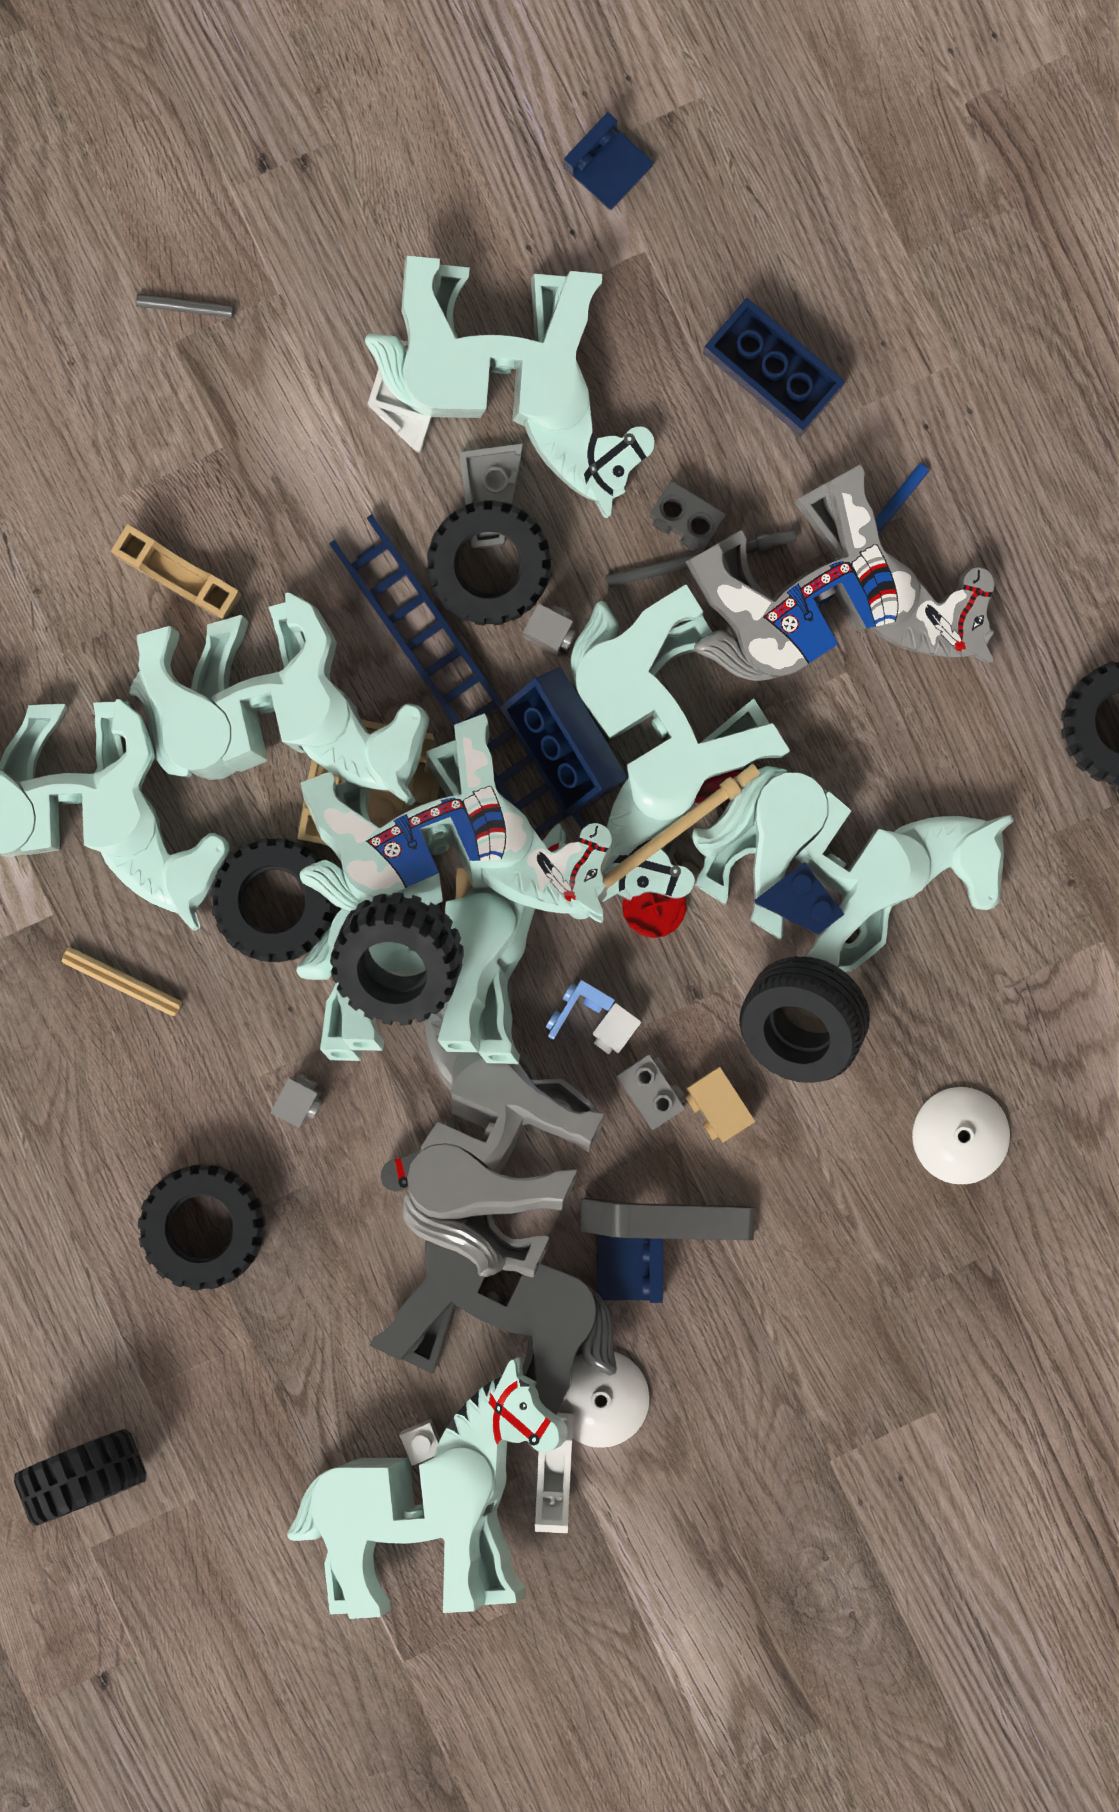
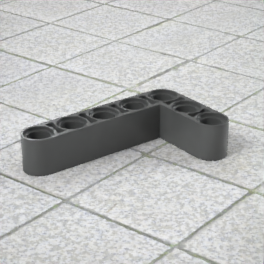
[579,1198,755,1240]

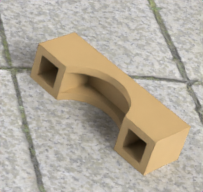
[110,524,242,620]

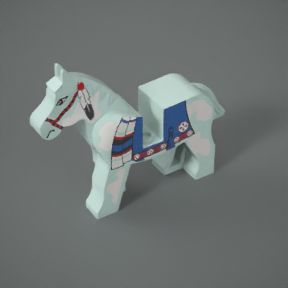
[300,713,612,923]

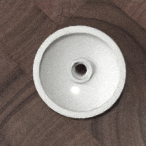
[912,1087,1010,1184]
[558,1351,649,1448]

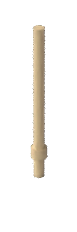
[602,764,760,889]

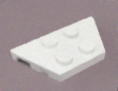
[368,333,458,453]

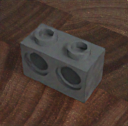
[650,480,726,552]

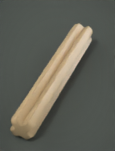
[62,947,182,1016]

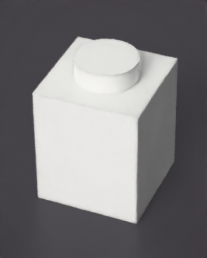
[592,1003,641,1054]
[399,1419,440,1466]

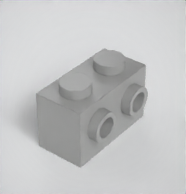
[523,603,576,657]
[616,1054,686,1131]
[270,1075,324,1128]

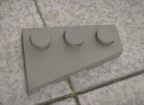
[459,443,523,549]

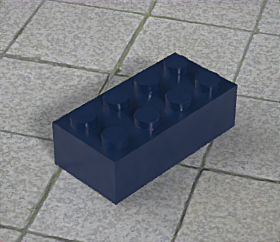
[703,298,845,437]
[500,667,628,817]

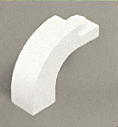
[535,1413,573,1533]

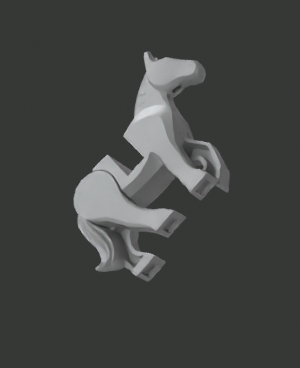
[403,980,604,1278]

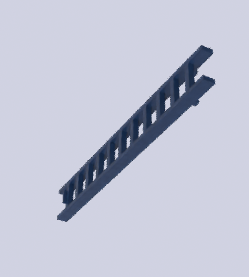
[329,514,587,841]

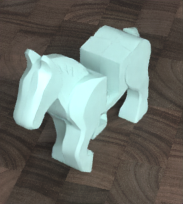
[129,592,429,806]
[0,699,231,931]
[691,766,1014,972]

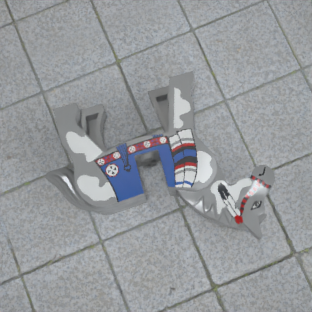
[686,464,995,681]

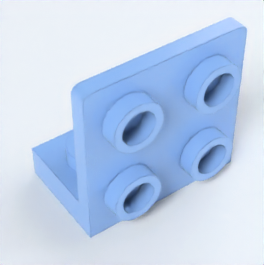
[546,980,615,1039]

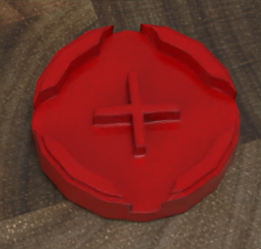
[622,892,687,938]

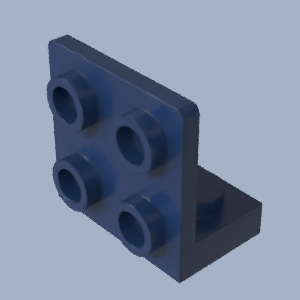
[564,112,653,210]
[597,1235,663,1303]

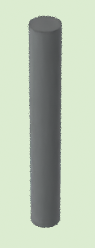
[136,294,234,318]

